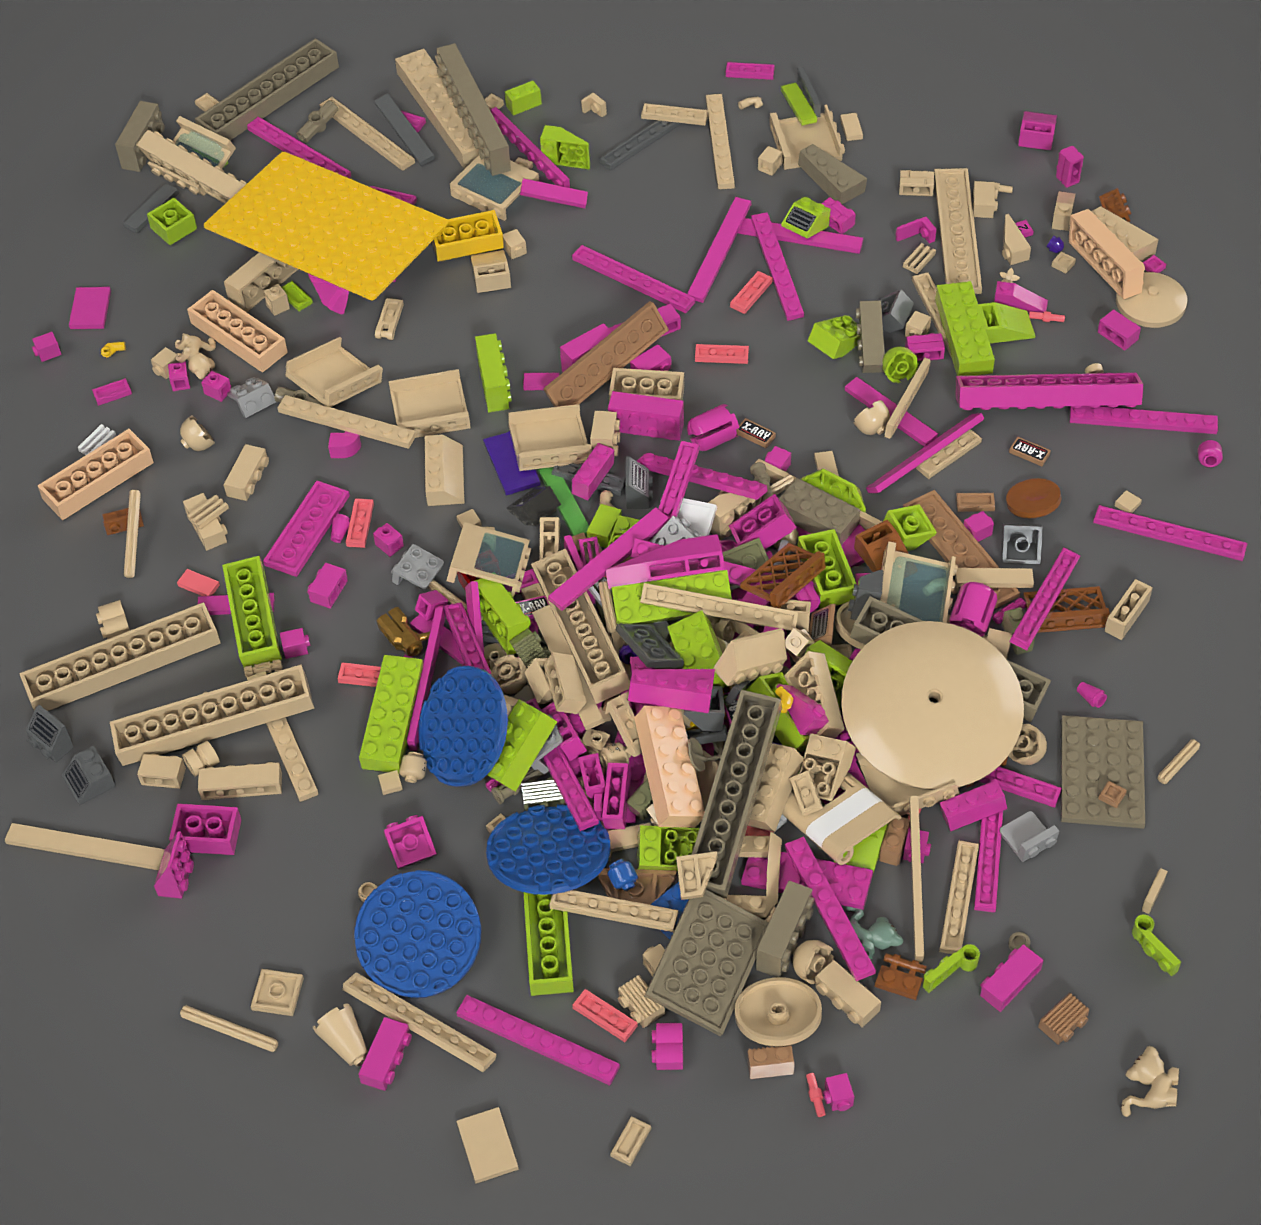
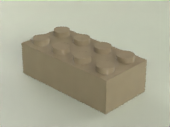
[115,101,165,172]
[779,478,860,546]
[756,880,815,978]

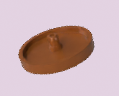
[1006,478,1061,518]

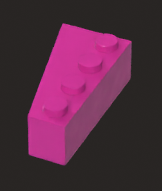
[628,669,715,713]

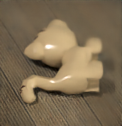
[175,333,216,380]
[1121,1046,1179,1117]

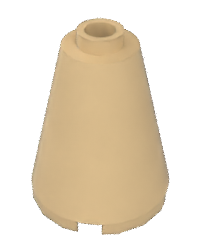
[313,1004,368,1067]

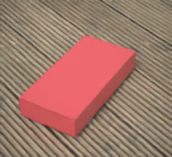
[177,569,220,596]

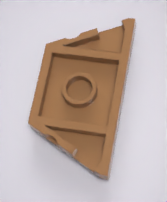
[597,868,676,905]

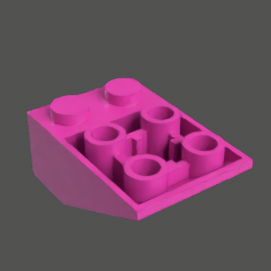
[1018,111,1057,150]
[154,831,194,899]

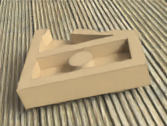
[676,851,718,900]

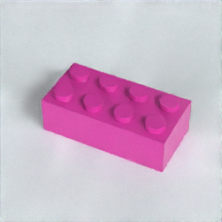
[608,391,684,441]

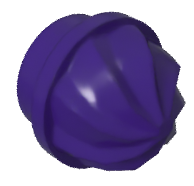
[1046,236,1064,253]
[618,645,638,664]

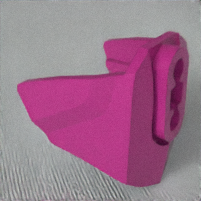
[308,273,349,314]

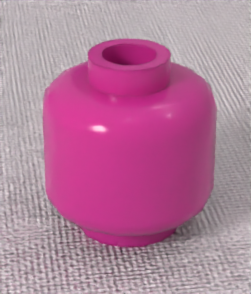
[1198,440,1223,467]

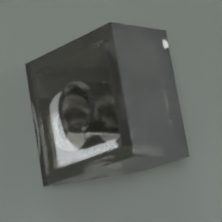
[507,486,561,526]

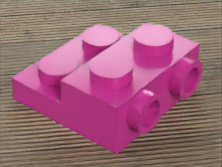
[384,815,437,869]

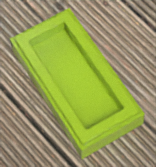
[281,281,313,311]

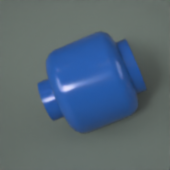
[607,859,638,892]

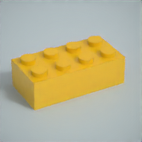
[432,210,504,261]

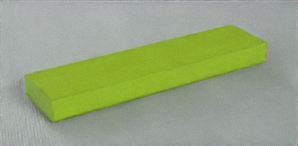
[781,83,817,126]

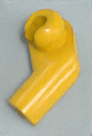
[101,342,126,357]
[775,686,794,713]

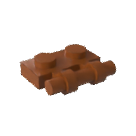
[875,953,927,1000]

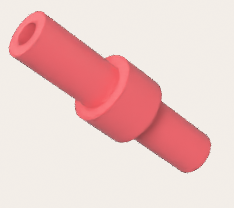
[1029,311,1065,322]
[806,1073,826,1117]

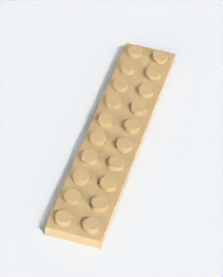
[934,168,982,294]

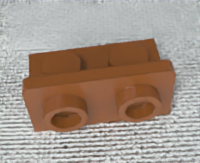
[1099,188,1132,222]
[102,508,144,535]

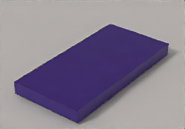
[483,432,541,496]

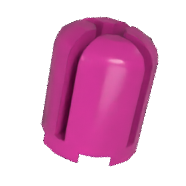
[687,404,739,451]
[949,582,998,637]

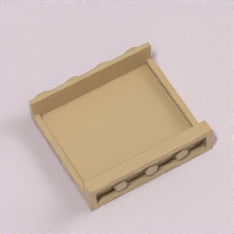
[770,105,845,170]
[286,337,383,407]
[389,369,471,438]
[508,404,592,471]
[856,752,959,816]

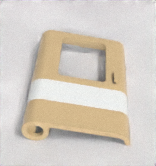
[782,772,901,865]

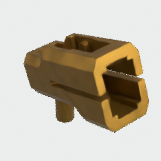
[376,607,430,657]

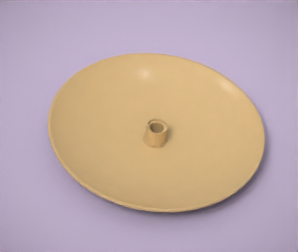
[841,621,1024,790]

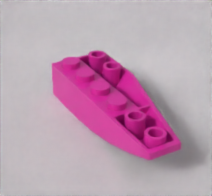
[606,534,725,589]

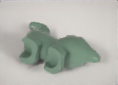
[846,906,903,959]

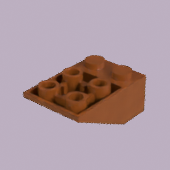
[854,520,918,580]

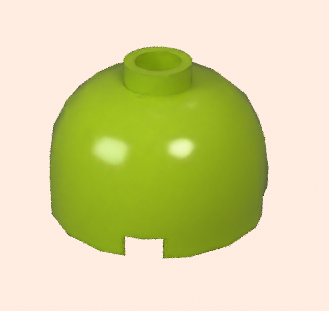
[882,346,918,383]

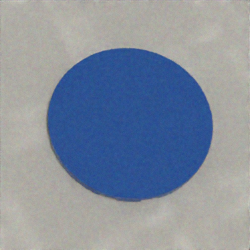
[419,666,508,787]
[486,805,611,895]
[354,870,482,998]

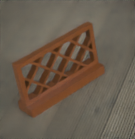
[740,543,826,608]
[1023,586,1110,633]

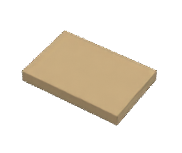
[457,1107,519,1184]

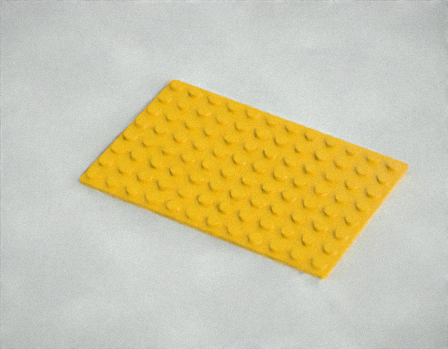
[204,152,449,301]

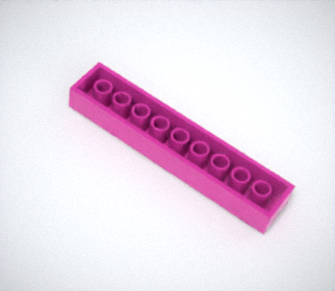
[955,373,1143,410]

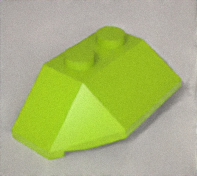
[801,469,866,513]

